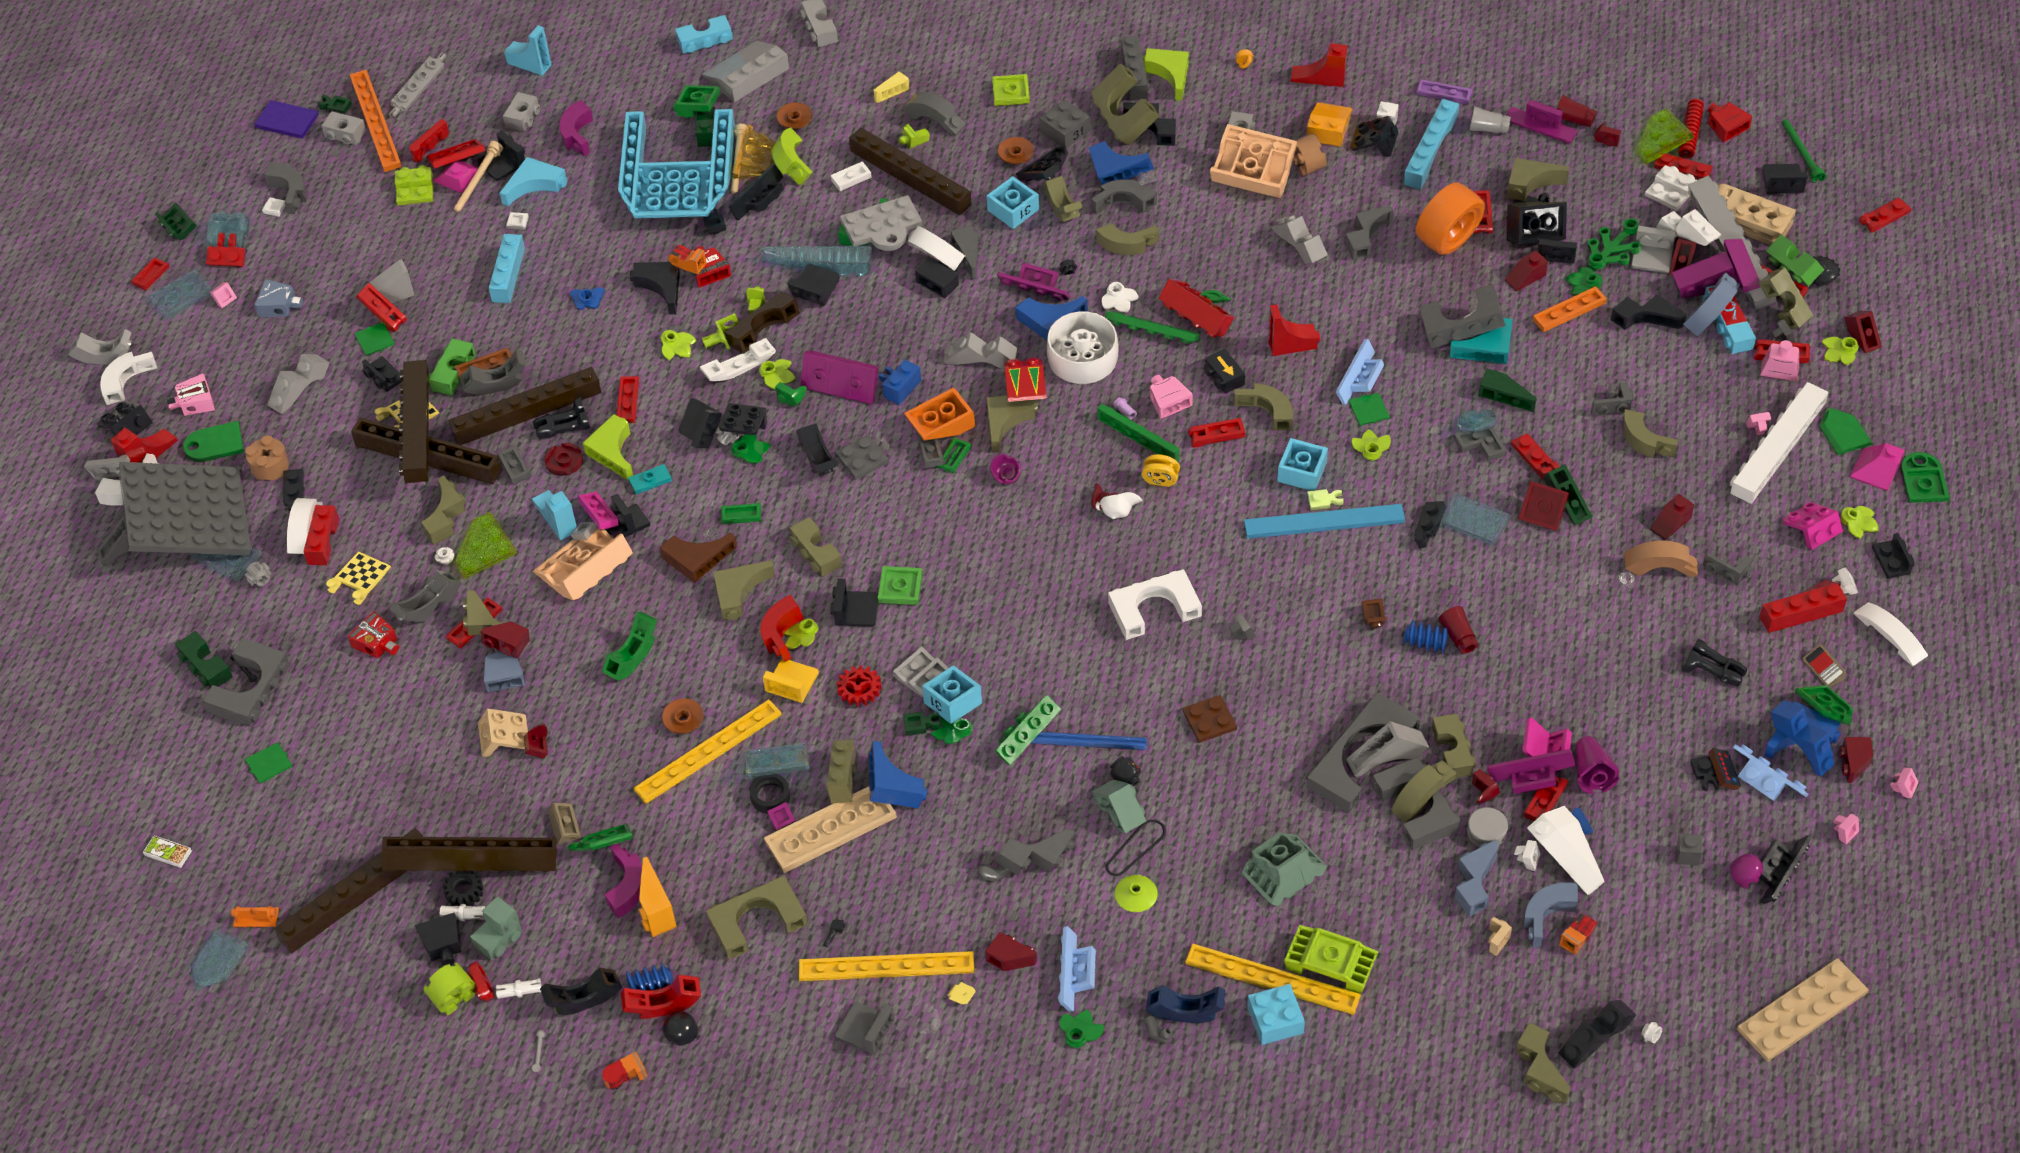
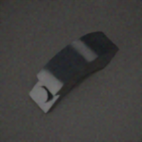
[540,967,622,1015]

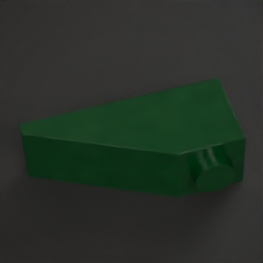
[696,107,715,147]
[1478,368,1537,412]
[1543,464,1593,525]

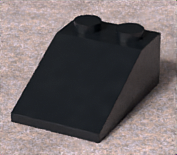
[1506,202,1567,244]

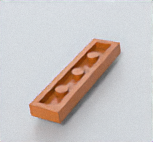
[1532,286,1607,333]

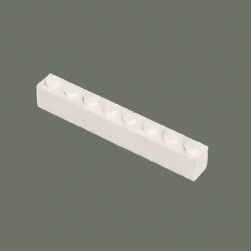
[1730,382,1828,504]

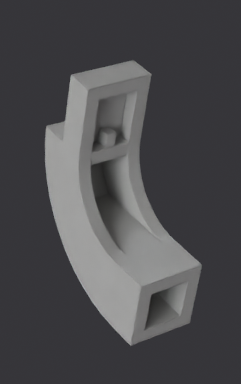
[68,329,132,365]

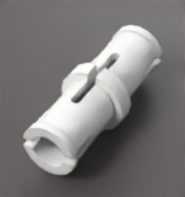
[440,904,485,921]
[496,978,542,999]

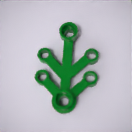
[1588,218,1641,270]

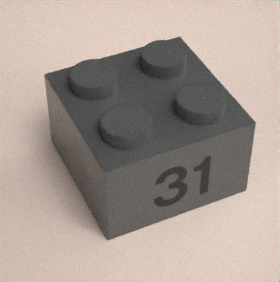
[1039,99,1090,148]

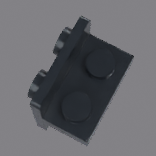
[607,494,650,539]

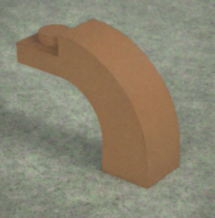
[1624,541,1698,577]

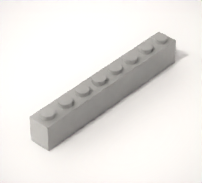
[1688,175,1776,310]

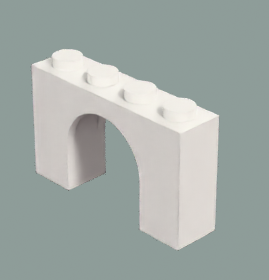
[1108,569,1202,640]

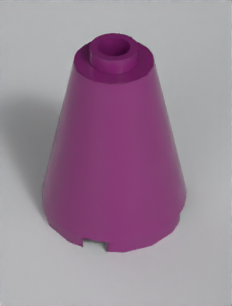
[1576,736,1620,794]

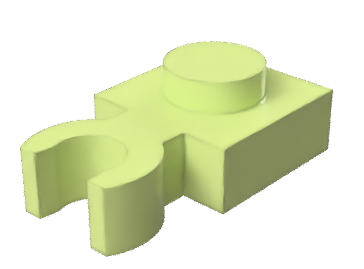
[1307,489,1344,510]

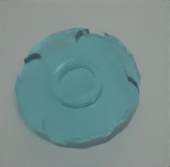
[1457,409,1496,432]

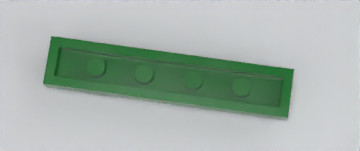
[1105,311,1200,344]
[1097,404,1180,462]

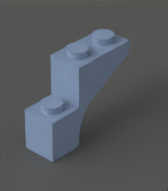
[1455,840,1499,917]

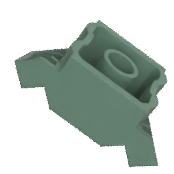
[1242,832,1327,906]

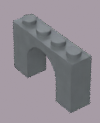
[1420,284,1505,349]
[203,638,289,726]
[1372,757,1460,850]

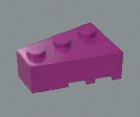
[1672,251,1739,299]

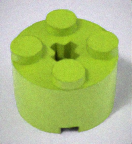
[423,963,476,1015]

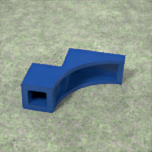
[1771,700,1835,776]

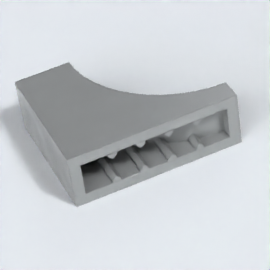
[1346,721,1429,777]

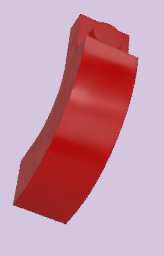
[760,594,804,662]
[621,975,701,1019]

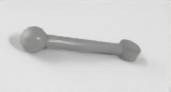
[532,1030,545,1073]

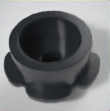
[1059,259,1077,275]

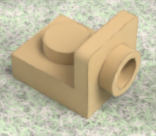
[1488,917,1512,956]

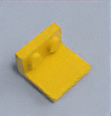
[763,659,819,703]

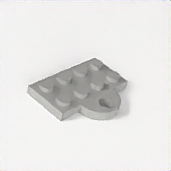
[840,195,922,251]

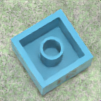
[987,176,1039,229]
[1277,438,1328,491]
[922,665,982,724]
[1247,984,1305,1045]

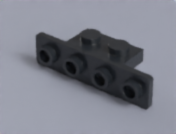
[729,163,784,220]
[1759,835,1812,904]

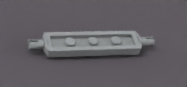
[389,52,447,118]

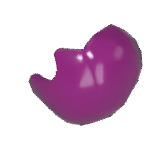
[990,454,1021,485]
[1730,854,1763,889]

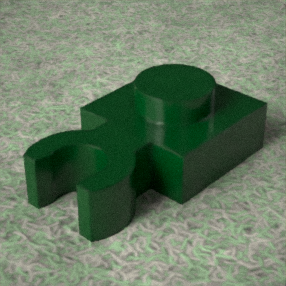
[318,95,352,115]
[903,711,940,736]

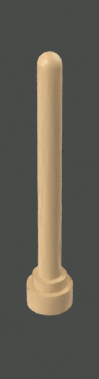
[731,124,748,194]
[454,141,503,212]

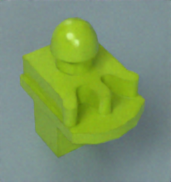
[898,124,930,149]
[746,286,765,314]

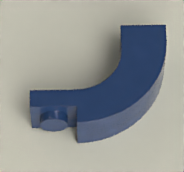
[1146,985,1226,1024]

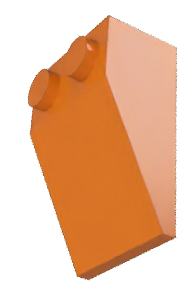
[904,387,976,440]

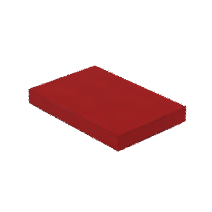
[426,138,485,169]

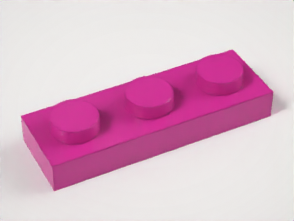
[578,491,619,530]

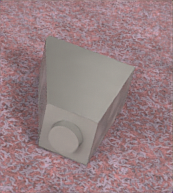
[363,259,414,303]

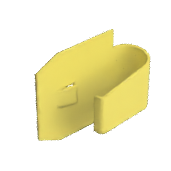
[948,982,976,1004]

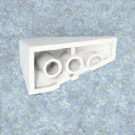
[1527,806,1605,895]

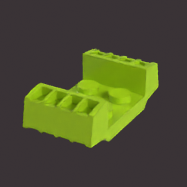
[1284,925,1378,994]

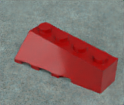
[1158,279,1234,338]
[1759,580,1847,633]

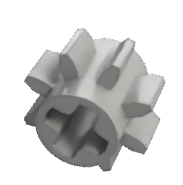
[716,422,739,445]
[245,562,272,586]

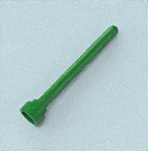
[1782,119,1826,183]

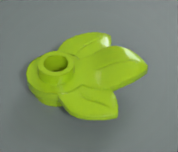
[661,330,696,360]
[1822,337,1858,365]
[759,359,795,389]
[1352,429,1391,460]
[1840,506,1878,539]
[784,619,818,649]

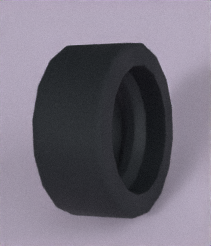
[749,773,790,814]

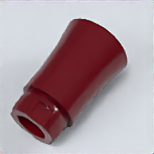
[1557,95,1597,127]
[1438,606,1479,654]

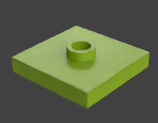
[992,74,1030,106]

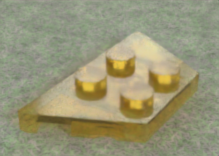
[732,124,775,179]

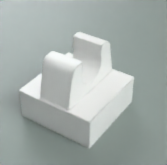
[1832,567,1858,595]
[1514,840,1540,871]

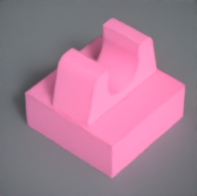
[210,282,237,308]
[1745,412,1771,435]
[1890,768,1918,798]
[1833,814,1859,844]

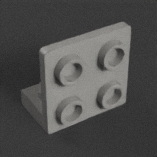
[1631,226,1676,273]

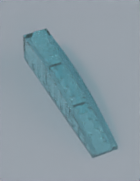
[760,246,873,276]

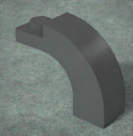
[902,92,965,136]
[265,163,307,214]
[1091,180,1157,214]
[460,350,526,395]

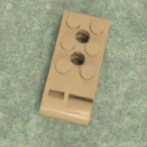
[1718,184,1796,245]

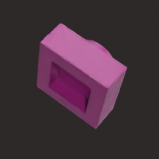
[767,802,796,831]

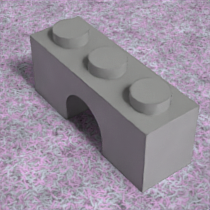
[800,0,838,47]

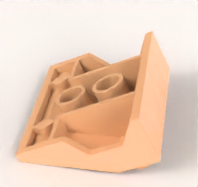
[1210,124,1297,198]
[533,528,633,600]

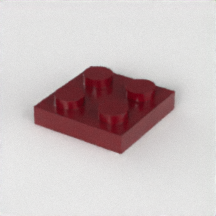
[1518,481,1569,531]

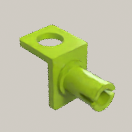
[702,314,739,349]

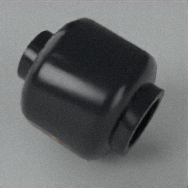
[1110,756,1141,786]

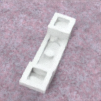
[700,338,776,381]
[1853,602,1928,667]

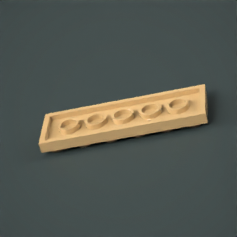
[764,787,897,873]
[1737,958,1869,1062]

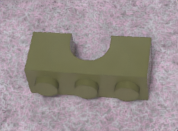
[1758,267,1813,330]
[789,517,842,577]
[1431,713,1476,778]
[826,739,858,803]

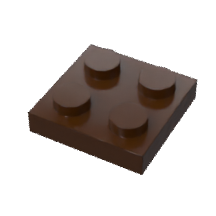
[1182,695,1237,743]

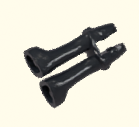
[533,397,591,439]
[1682,638,1748,686]

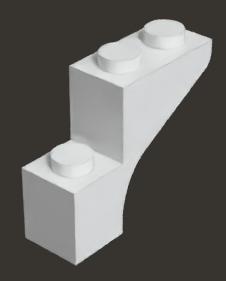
[1656,209,1721,246]

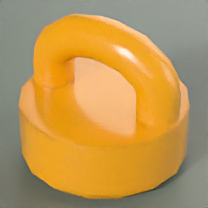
[1235,49,1253,69]

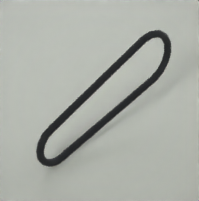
[1106,820,1166,876]

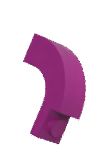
[559,100,593,156]
[604,843,642,919]

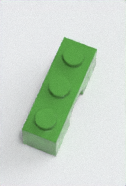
[1766,234,1824,286]
[429,339,476,396]

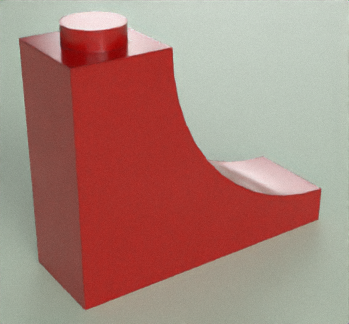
[1291,43,1348,87]
[1268,304,1320,356]
[111,428,178,463]

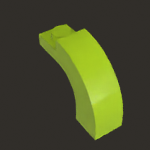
[771,128,813,186]

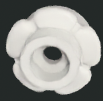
[435,547,454,565]
[1642,1022,1662,1043]

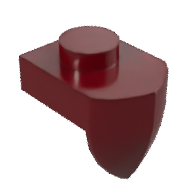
[1594,122,1622,147]
[524,724,548,759]
[1472,769,1500,803]

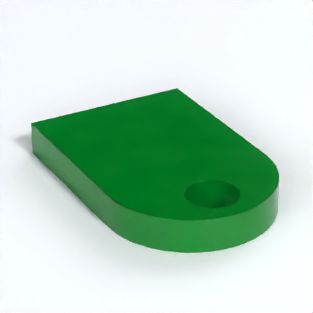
[183,421,244,462]
[1901,452,1950,503]

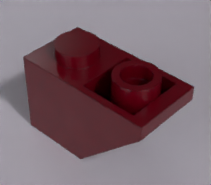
[480,621,530,658]
[1839,737,1874,783]
[985,932,1037,971]

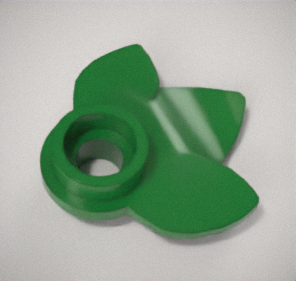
[1565,267,1603,296]
[731,434,770,463]
[931,717,973,744]
[1060,1010,1104,1048]

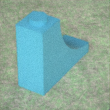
[505,25,552,76]
[500,157,567,206]
[532,490,577,540]

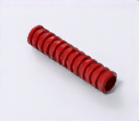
[1678,98,1704,158]

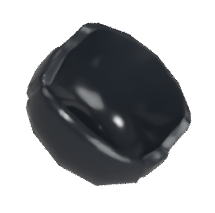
[662,1011,699,1046]

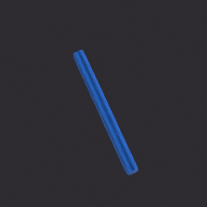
[1031,732,1147,750]

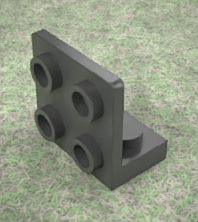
[835,1001,895,1055]

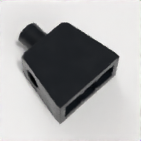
[415,912,461,966]

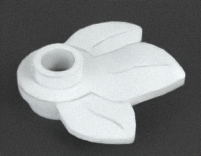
[1102,282,1138,313]

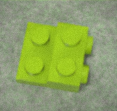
[395,165,434,205]

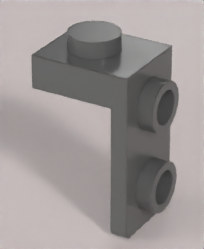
[1591,382,1634,415]
[1703,553,1753,585]

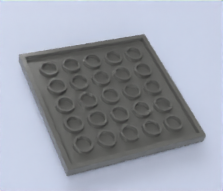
[119,462,251,555]

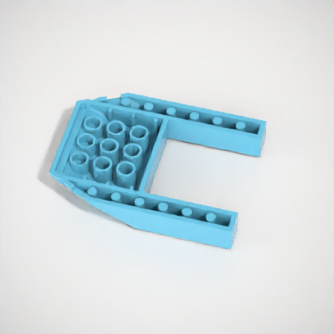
[618,109,735,218]

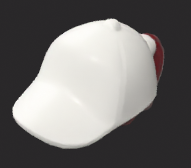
[1091,484,1143,519]

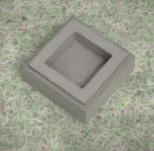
[570,522,598,540]

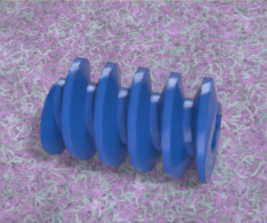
[1403,620,1448,654]
[626,963,673,991]

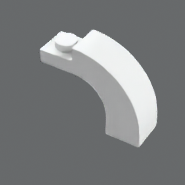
[906,226,964,271]
[100,352,157,405]
[95,453,157,505]
[287,498,323,554]

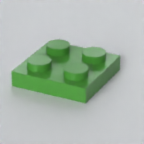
[878,566,923,605]

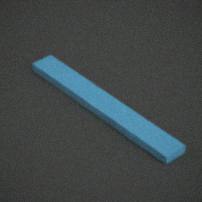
[1244,504,1405,539]

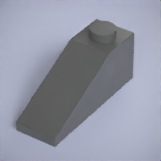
[951,224,981,280]

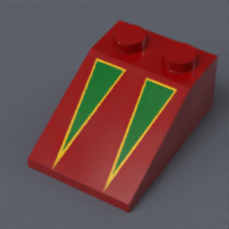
[1004,358,1047,402]

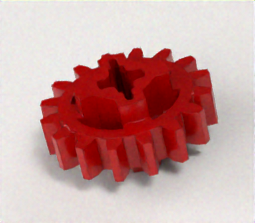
[837,665,882,707]

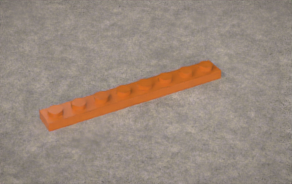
[349,70,402,172]

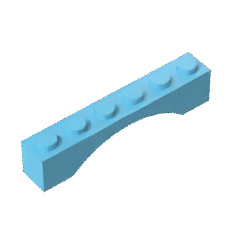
[1404,99,1459,190]

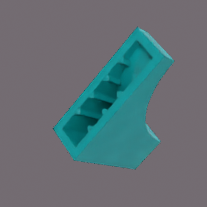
[1450,317,1513,364]

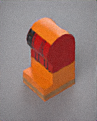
[668,245,707,274]
[1559,913,1598,955]
[602,1051,648,1090]

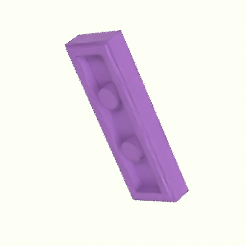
[1416,79,1473,105]

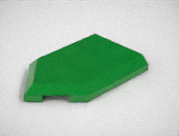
[1819,407,1873,455]
[1795,685,1853,724]
[568,823,633,851]

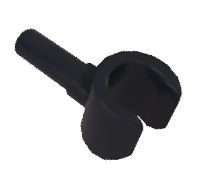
[823,919,845,947]

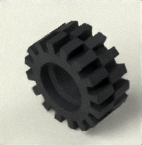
[443,870,484,906]

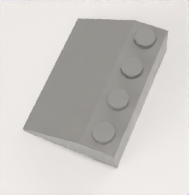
[702,41,789,102]

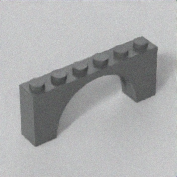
[1306,693,1420,813]

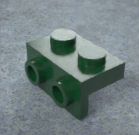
[155,202,197,240]

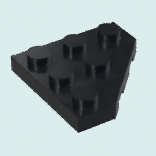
[1016,147,1069,181]

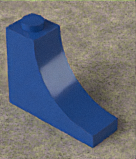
[1089,141,1154,185]
[1016,296,1088,340]
[1764,701,1841,759]
[868,741,927,808]

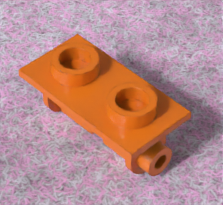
[231,906,279,927]

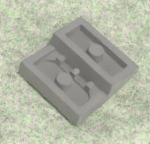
[892,646,948,698]

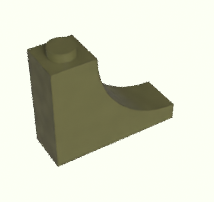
[1506,158,1570,201]
[987,396,1038,453]
[713,560,775,620]

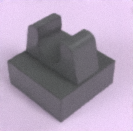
[1772,319,1795,343]
[1230,613,1256,640]

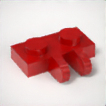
[206,233,246,267]

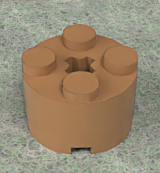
[1292,134,1327,177]
[245,435,289,481]

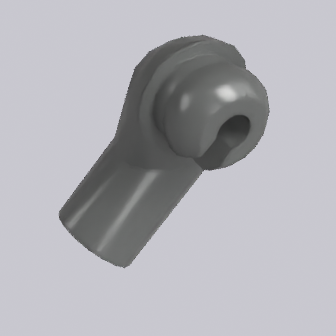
[977,865,1010,882]
[1144,1016,1172,1043]

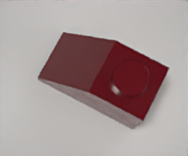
[1668,238,1698,276]
[1505,250,1548,292]
[1844,311,1882,353]
[1650,494,1694,540]

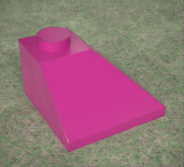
[433,160,478,194]
[1850,443,1905,491]

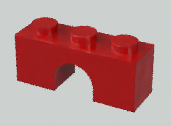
[303,505,339,566]

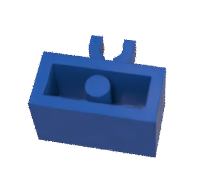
[879,359,921,405]

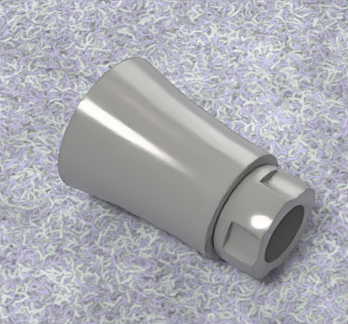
[1469,106,1511,134]

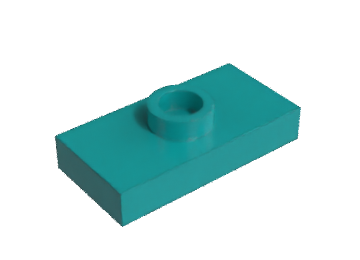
[628,464,672,495]

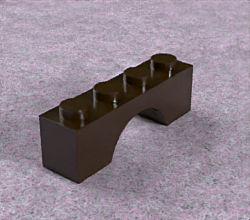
[725,292,800,354]

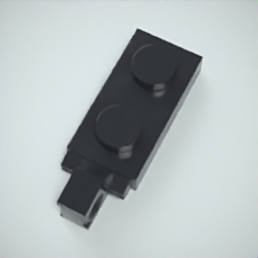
[283,468,304,512]
[1414,501,1446,548]

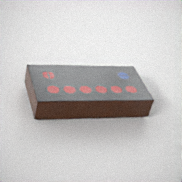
[1708,748,1741,790]

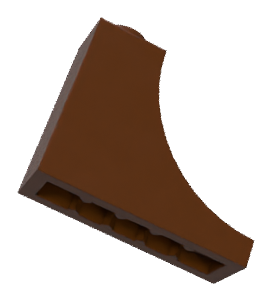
[660,533,737,583]

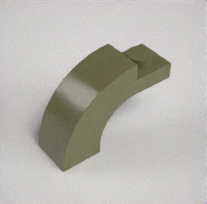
[1096,223,1159,255]
[1622,409,1678,458]
[1391,760,1457,823]

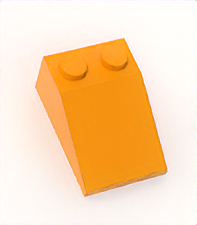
[1306,102,1353,147]
[638,856,677,937]

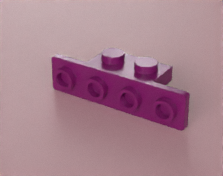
[1505,100,1577,144]
[997,263,1070,301]
[1487,749,1575,794]

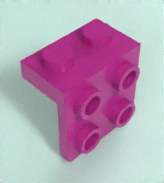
[1782,502,1843,550]
[1522,718,1572,771]

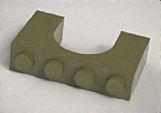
[1091,64,1159,145]
[706,876,808,960]

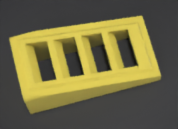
[874,72,909,103]

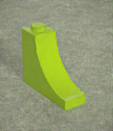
[1142,48,1189,101]
[583,414,633,480]

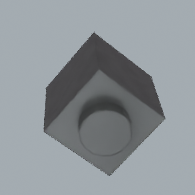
[1676,833,1702,866]

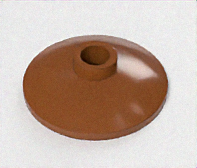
[777,102,812,129]
[998,137,1034,164]
[662,698,704,734]

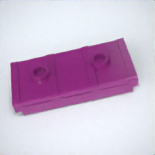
[800,350,878,405]

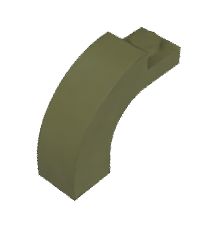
[1042,176,1083,222]
[1234,383,1293,430]

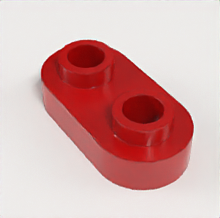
[467,961,495,1001]

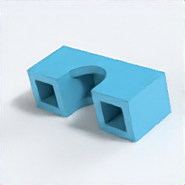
[675,15,733,54]

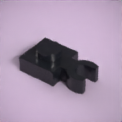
[704,208,726,234]
[1690,756,1719,791]

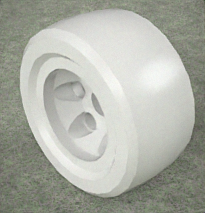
[1047,312,1118,384]

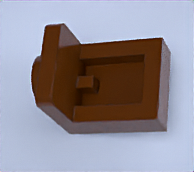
[1361,599,1387,628]

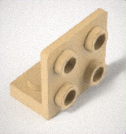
[478,708,528,757]

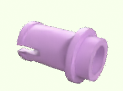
[1113,397,1137,420]

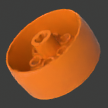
[1415,182,1485,255]

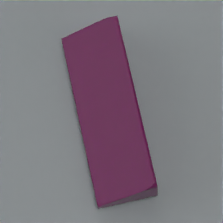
[1724,239,1760,293]

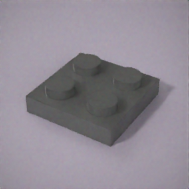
[835,435,889,480]

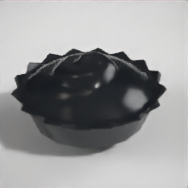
[1812,255,1841,285]

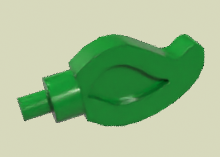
[1201,290,1231,303]

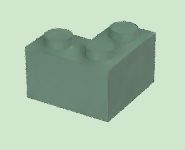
[1092,780,1146,833]
[470,896,522,961]

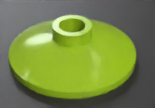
[1115,875,1158,912]

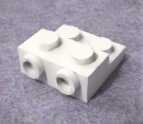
[1645,165,1697,211]

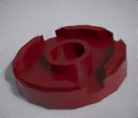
[544,443,584,476]

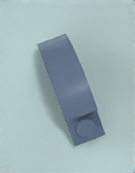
[1683,273,1740,337]
[1523,883,1578,948]

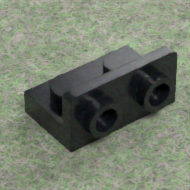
[1538,239,1577,264]
[362,356,403,392]
[1872,533,1914,579]

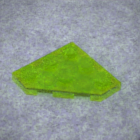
[1636,108,1694,164]
[454,511,517,579]

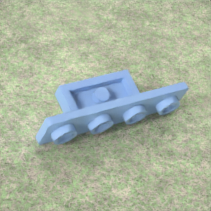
[1336,339,1384,405]
[1733,744,1808,801]
[1058,926,1096,1012]

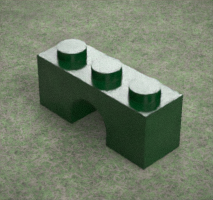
[175,630,233,688]

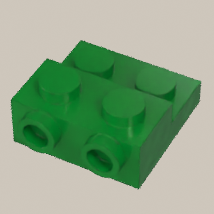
[674,85,720,118]

